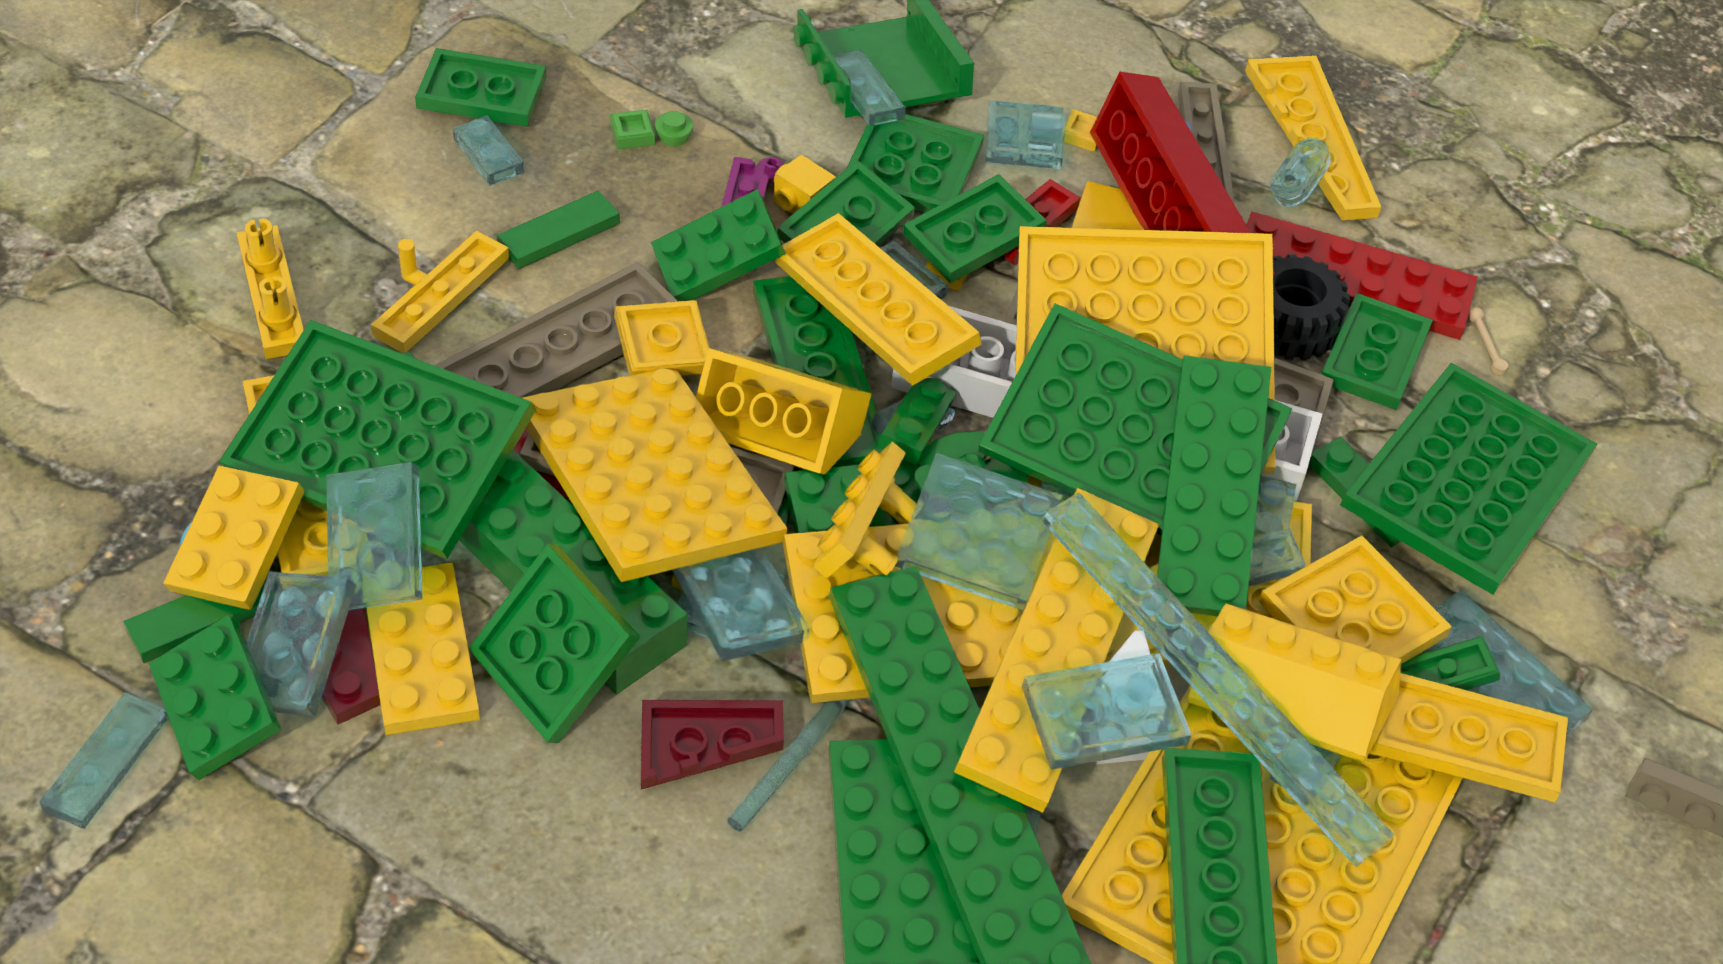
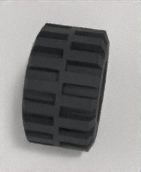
[1273,254,1350,360]

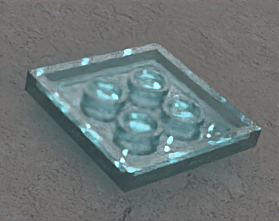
[895,453,1063,611]

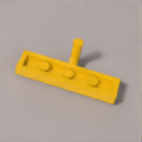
[371,230,509,353]

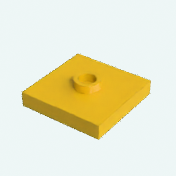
[614,300,710,376]

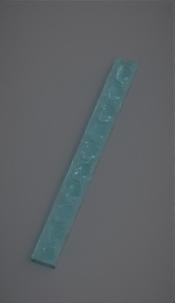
[1042,492,1394,867]

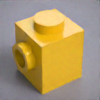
[774,154,836,214]

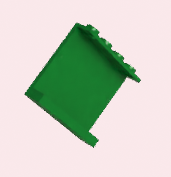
[793,0,974,118]

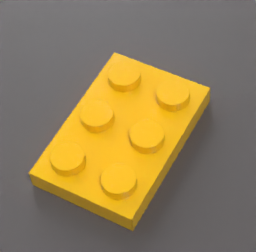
[163,466,305,610]

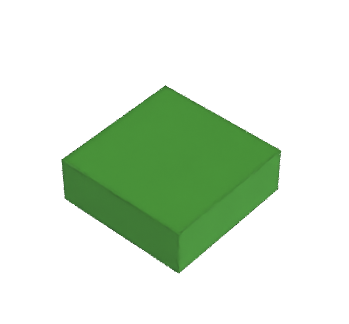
[610,110,655,149]

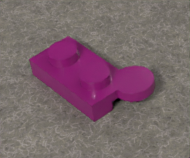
[721,157,785,207]

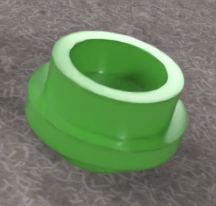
[655,111,693,146]

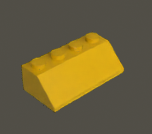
[696,348,871,474]
[1188,604,1402,762]

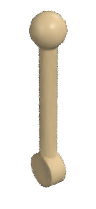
[1468,307,1508,375]

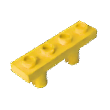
[236,218,304,359]
[813,441,923,579]

